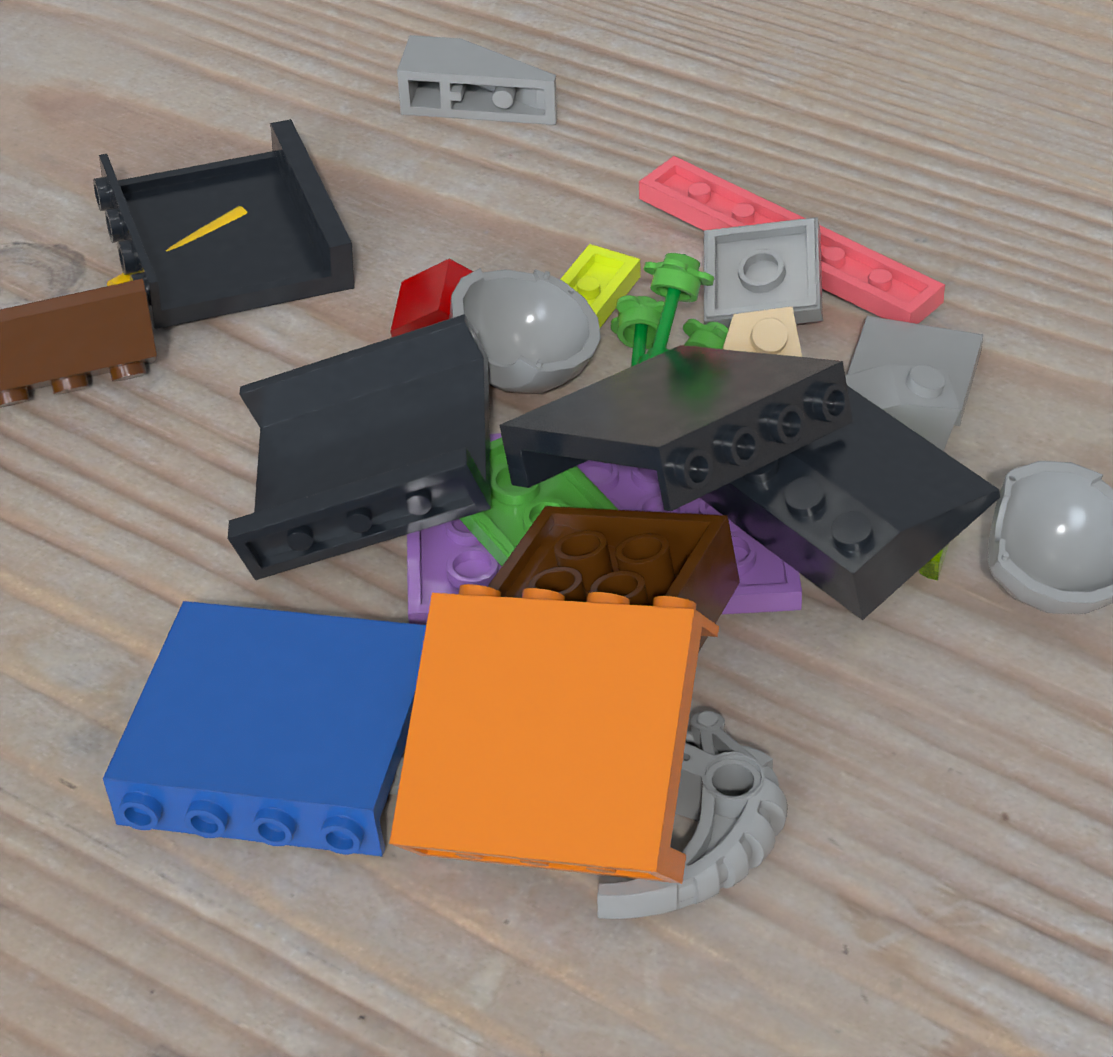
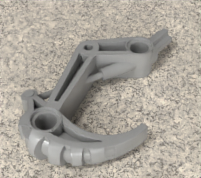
[389,711,788,919]

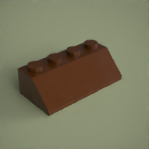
[0,279,157,408]

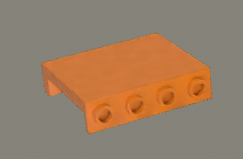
[389,584,719,884]

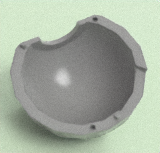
[449,268,601,394]
[988,461,1113,614]

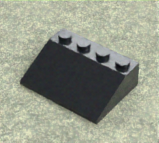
[700,385,1000,620]

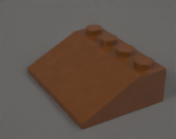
[488,506,740,653]

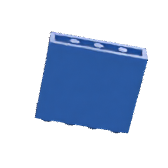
[103,601,426,857]

